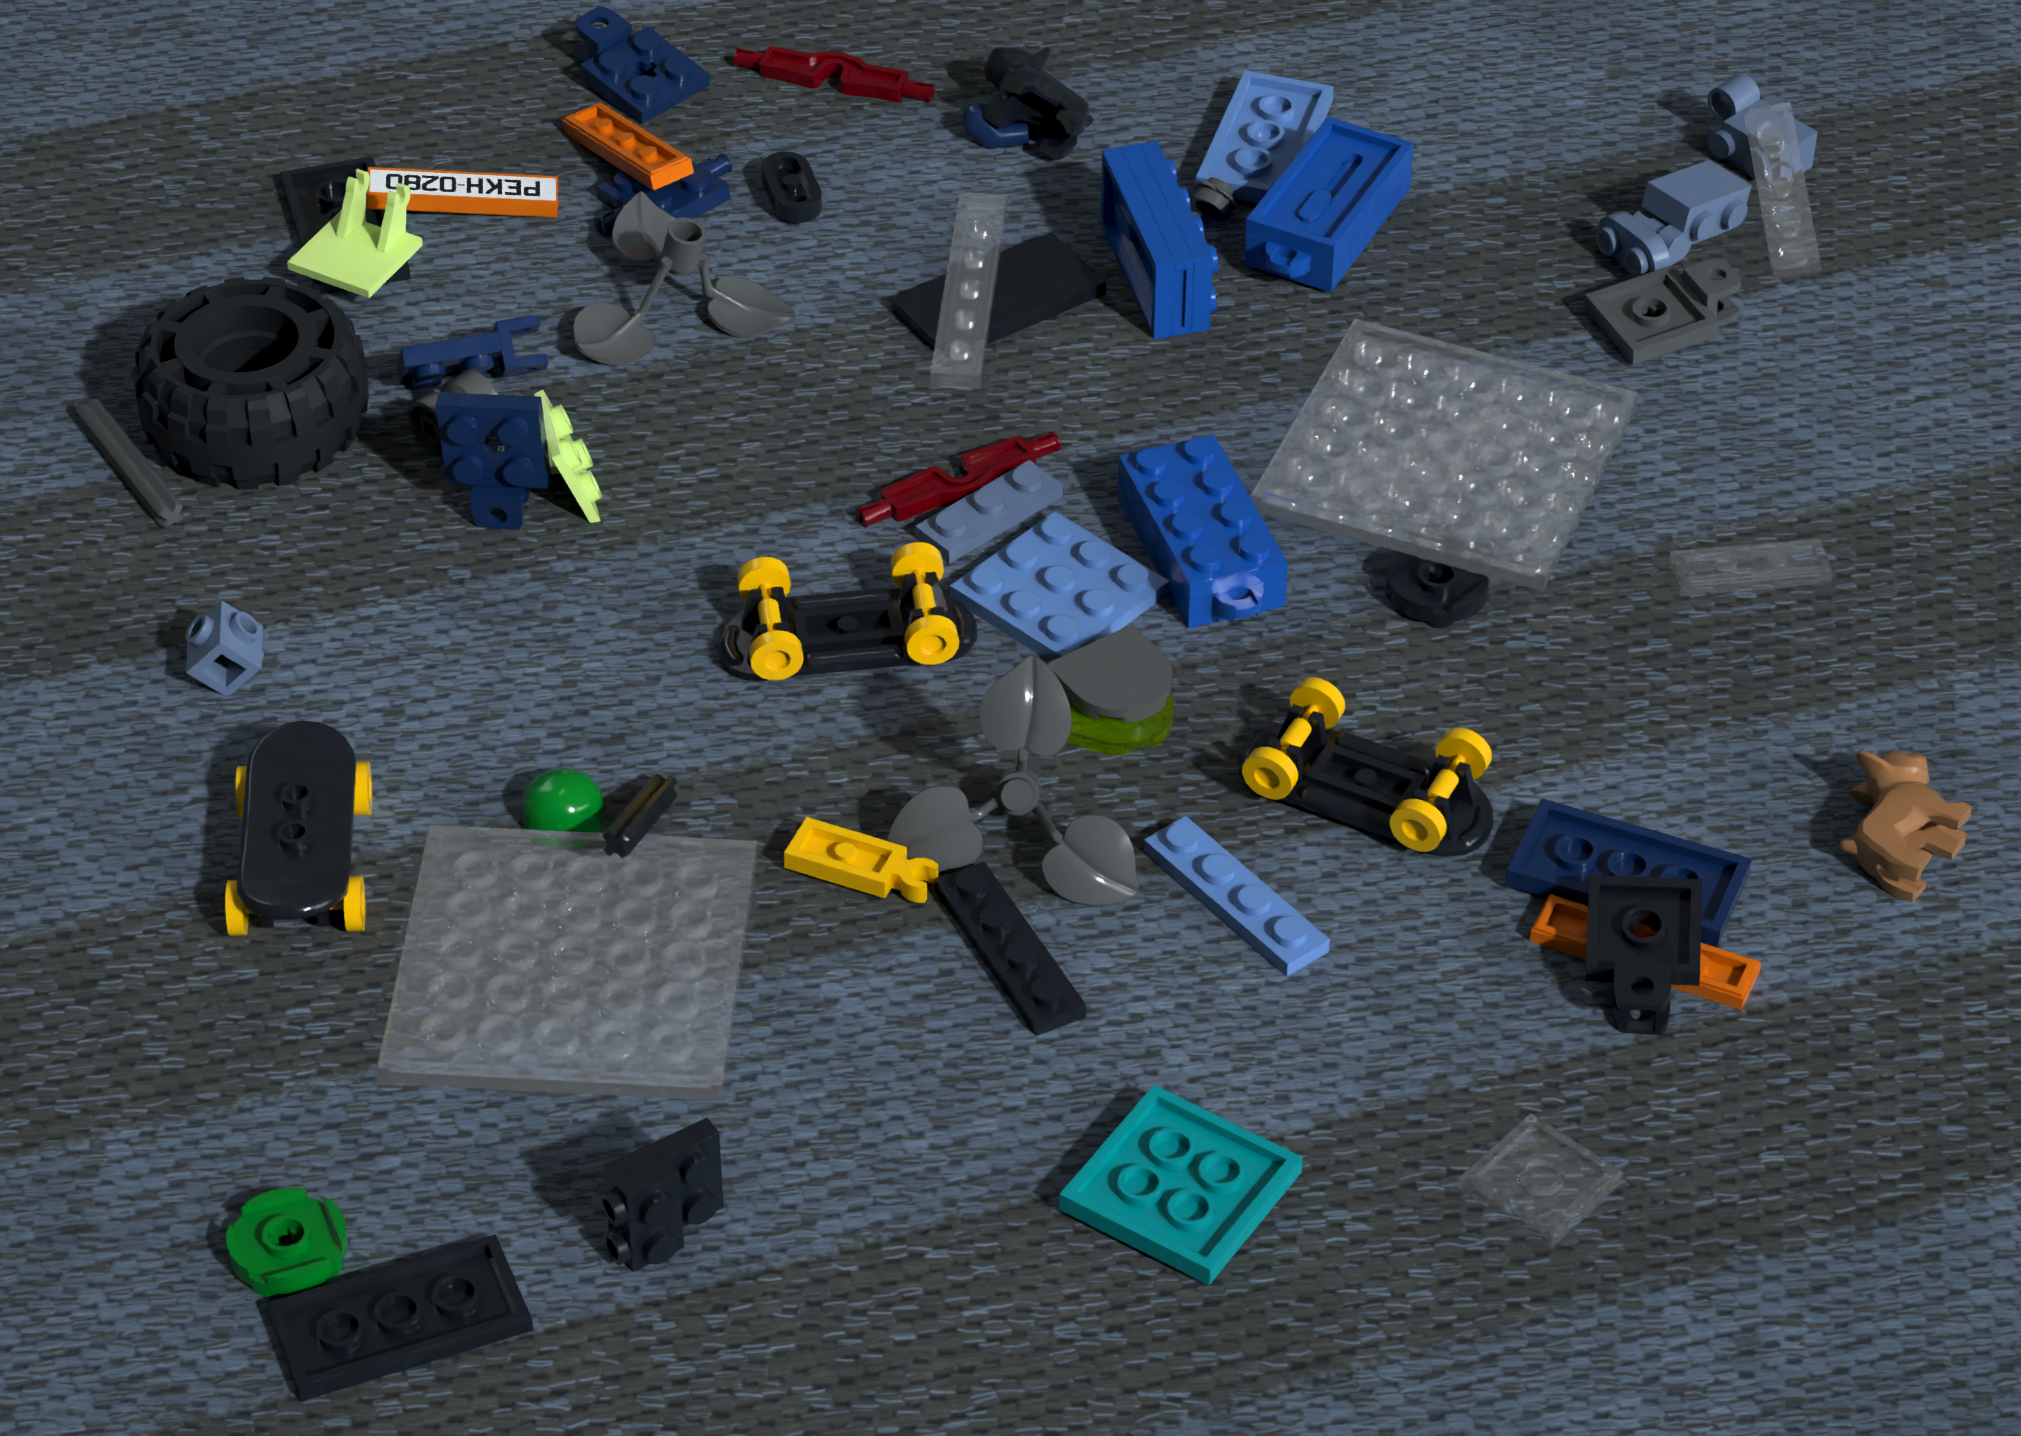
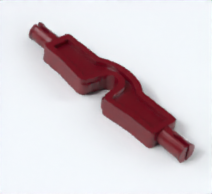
[733,46,935,103]
[855,431,1061,528]

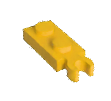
[784,817,939,903]

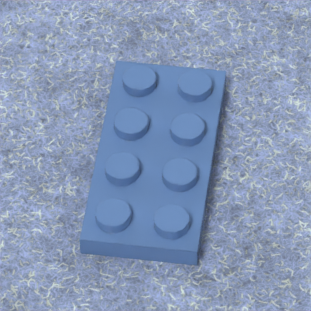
[1195,70,1334,204]

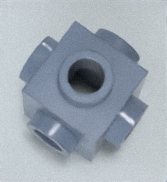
[185,600,264,695]

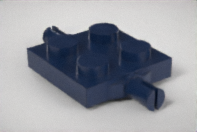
[594,153,732,236]

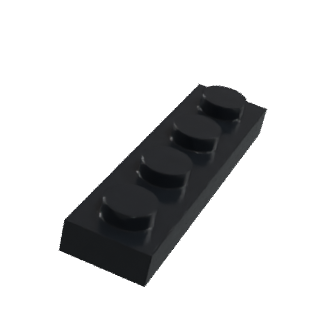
[935,861,1086,1036]

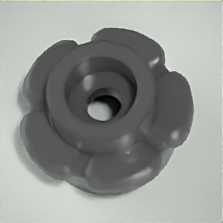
[1191,177,1237,220]

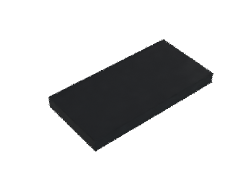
[280,156,411,295]
[891,232,1106,362]
[266,1234,534,1401]

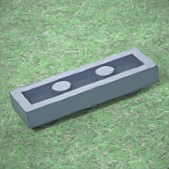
[915,460,1063,564]

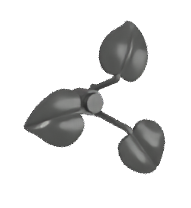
[573,191,796,366]
[887,655,1139,906]

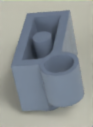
[1705,73,1818,190]

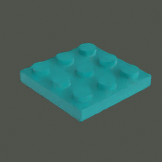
[1059,1085,1303,1285]

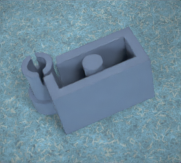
[1633,160,1752,265]

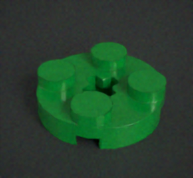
[226,1187,348,1296]

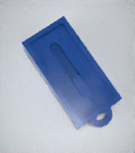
[1244,116,1414,292]
[1101,141,1219,339]
[1118,434,1288,628]

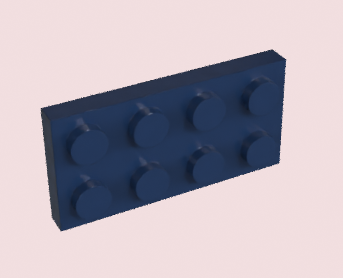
[1505,799,1752,947]

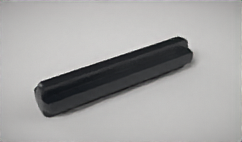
[603,773,678,858]

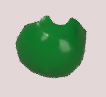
[521,768,604,848]

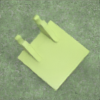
[287,169,423,298]
[494,390,602,523]

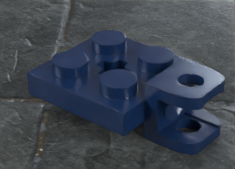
[573,6,710,125]
[396,315,548,389]
[435,392,551,530]

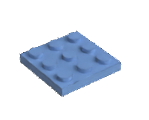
[950,511,1169,662]

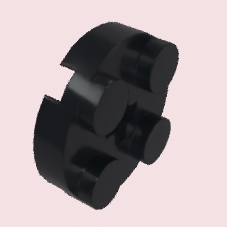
[1385,540,1489,628]

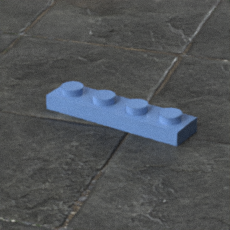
[1144,816,1330,977]

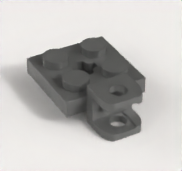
[1585,259,1742,365]

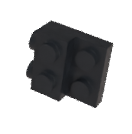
[600,1118,724,1272]

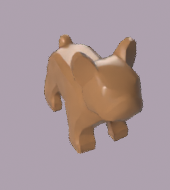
[1840,749,1972,902]

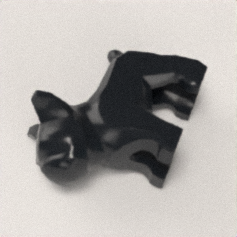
[984,46,1093,160]

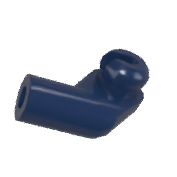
[963,104,1029,149]

